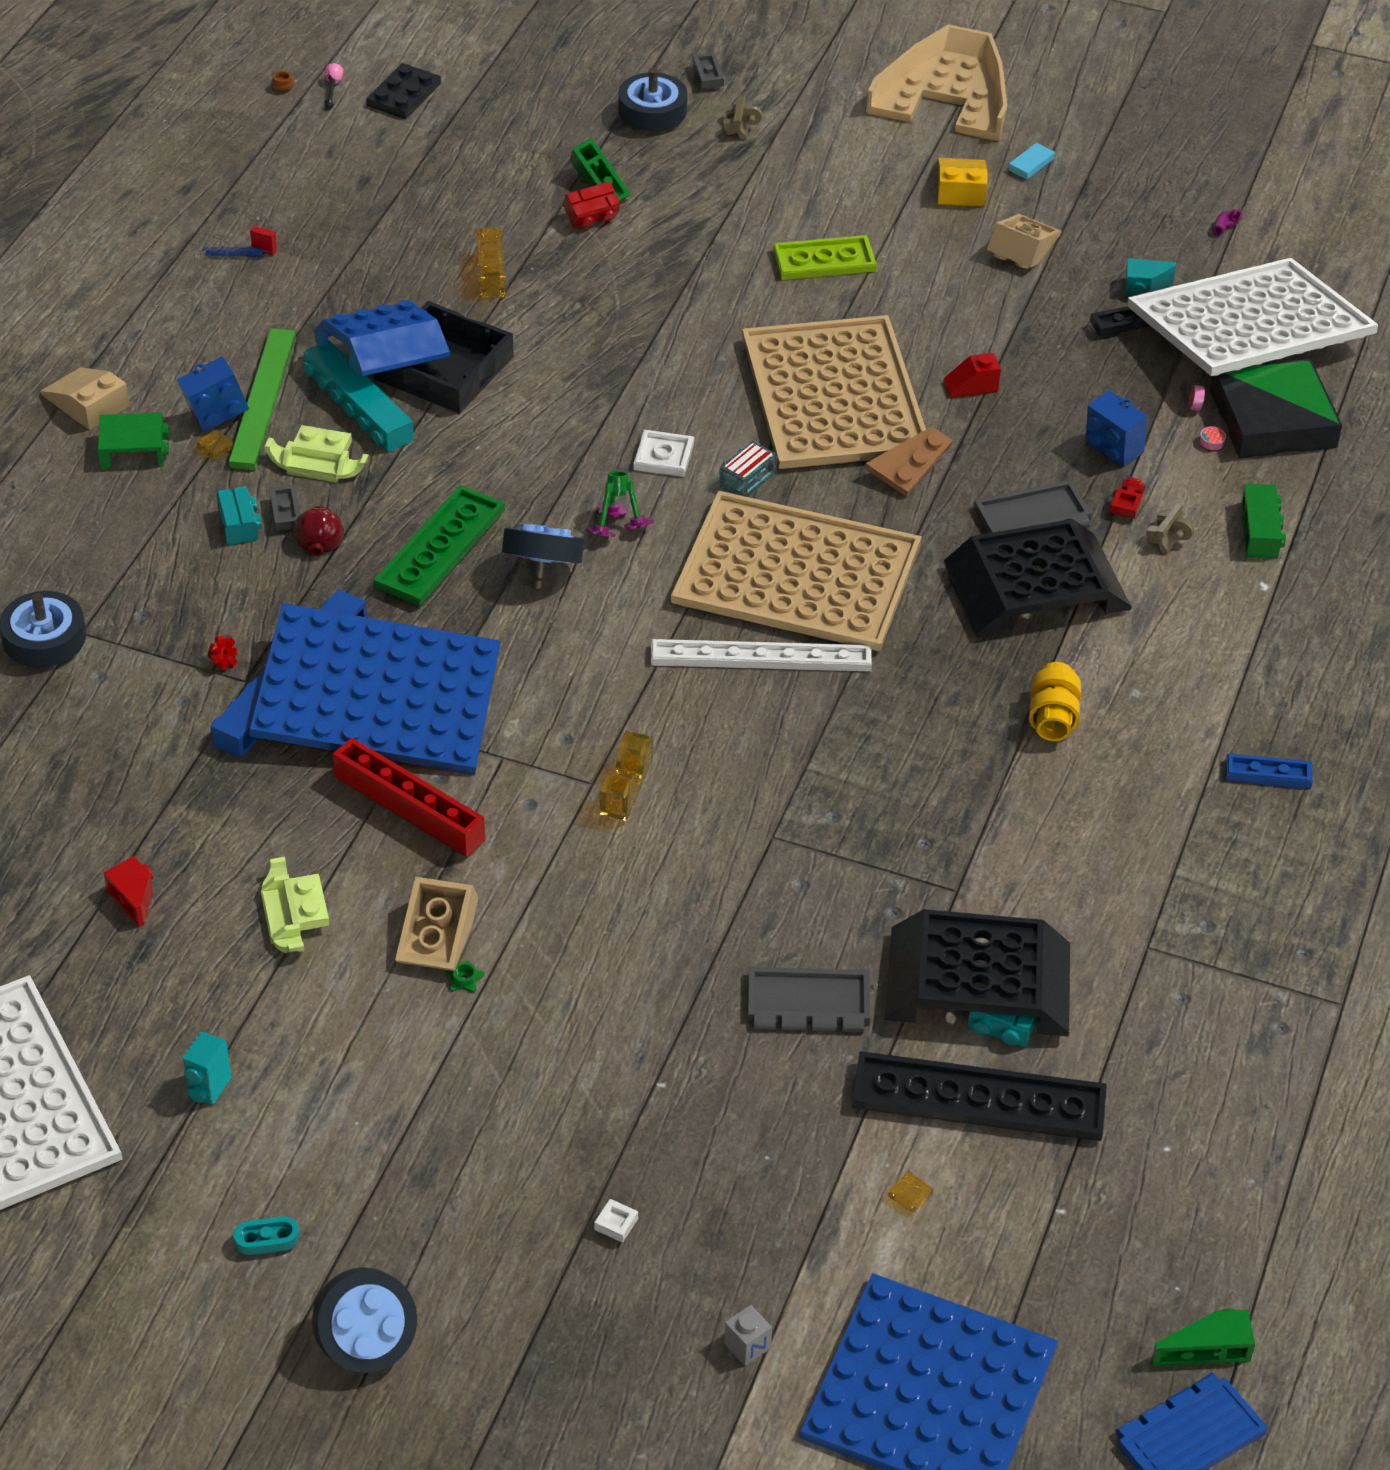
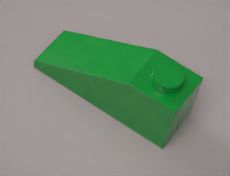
[570,138,631,202]
[1151,1308,1255,1367]

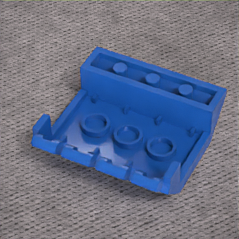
[314,300,450,376]

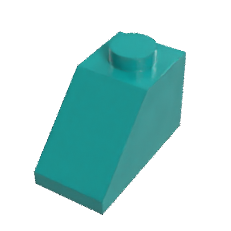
[1124,258,1176,296]

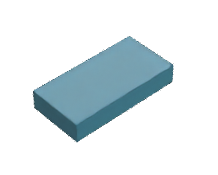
[1008,143,1055,180]

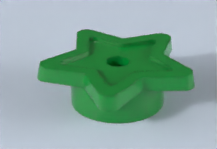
[446,961,485,993]

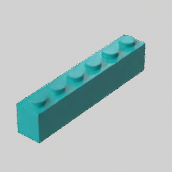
[303,340,414,452]

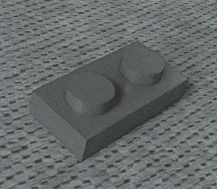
[693,52,724,89]
[269,484,301,531]

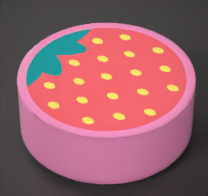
[1188,385,1205,411]
[1199,427,1226,450]

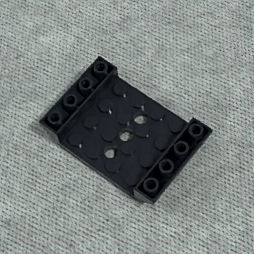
[943,519,1131,638]
[885,909,1070,1037]

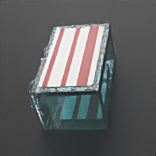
[719,441,777,497]

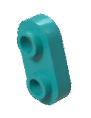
[233,1216,300,1255]

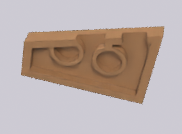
[865,426,953,497]

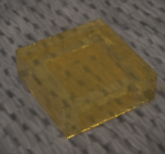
[197,429,234,460]
[888,1171,934,1214]

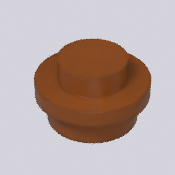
[271,71,294,91]

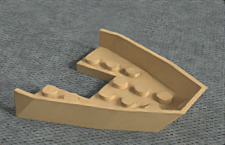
[866,25,1008,141]

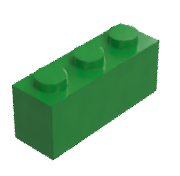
[1241,484,1286,558]

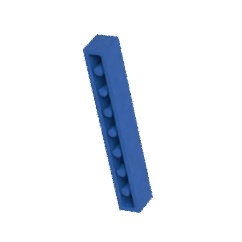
[210,589,367,758]

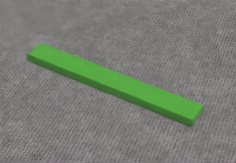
[229,328,296,470]

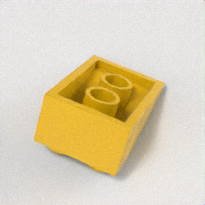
[938,158,987,207]

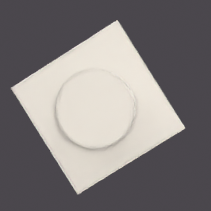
[594,1199,638,1243]

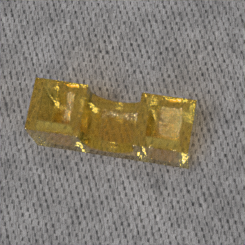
[476,227,506,298]
[600,731,653,821]

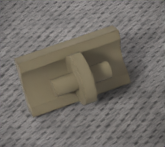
[723,95,762,140]
[1146,504,1194,553]

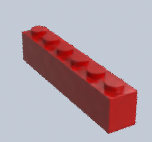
[333,737,485,857]

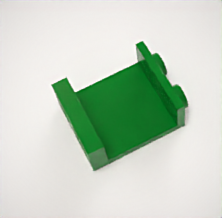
[98,412,170,469]

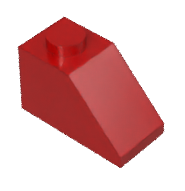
[943,353,1001,398]
[104,856,153,927]

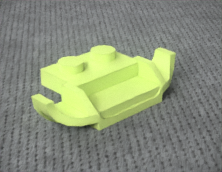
[265,425,368,483]
[261,857,329,953]

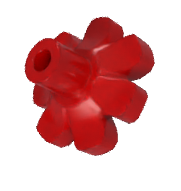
[208,635,238,671]

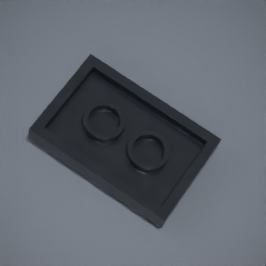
[366,63,441,119]

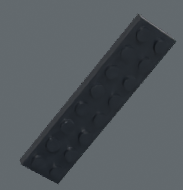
[852,1051,1107,1141]

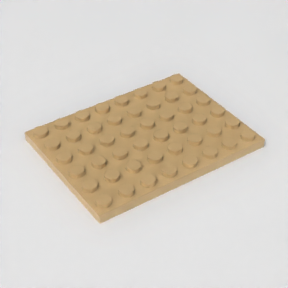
[742,315,926,469]
[671,491,922,652]

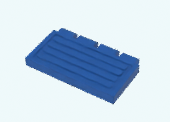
[1115,1373,1268,1470]

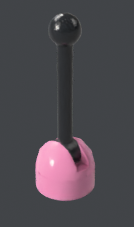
[325,63,343,109]

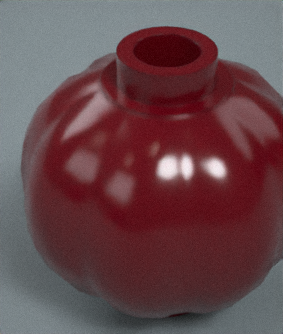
[294,506,344,556]

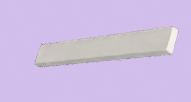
[651,639,872,672]

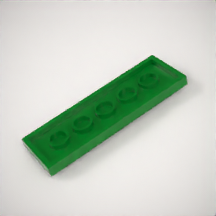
[374,485,505,607]

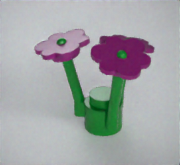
[585,471,654,537]

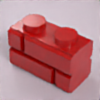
[563,182,620,228]

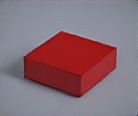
[250,226,277,256]

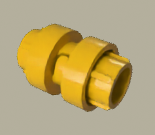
[1029,662,1082,741]

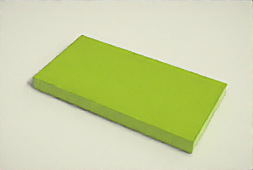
[772,235,877,280]

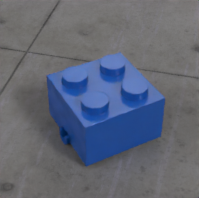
[176,356,249,432]
[1085,390,1147,467]

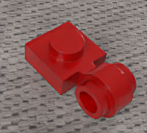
[1110,477,1146,519]

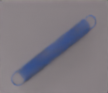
[198,247,269,257]

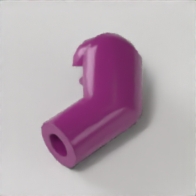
[1212,209,1243,235]

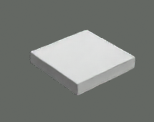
[634,430,694,477]

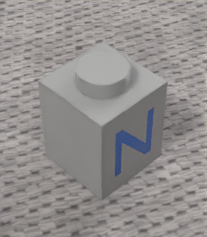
[724,1305,772,1366]

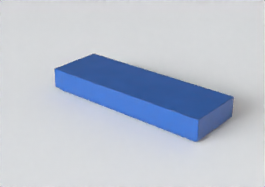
[1225,754,1313,789]

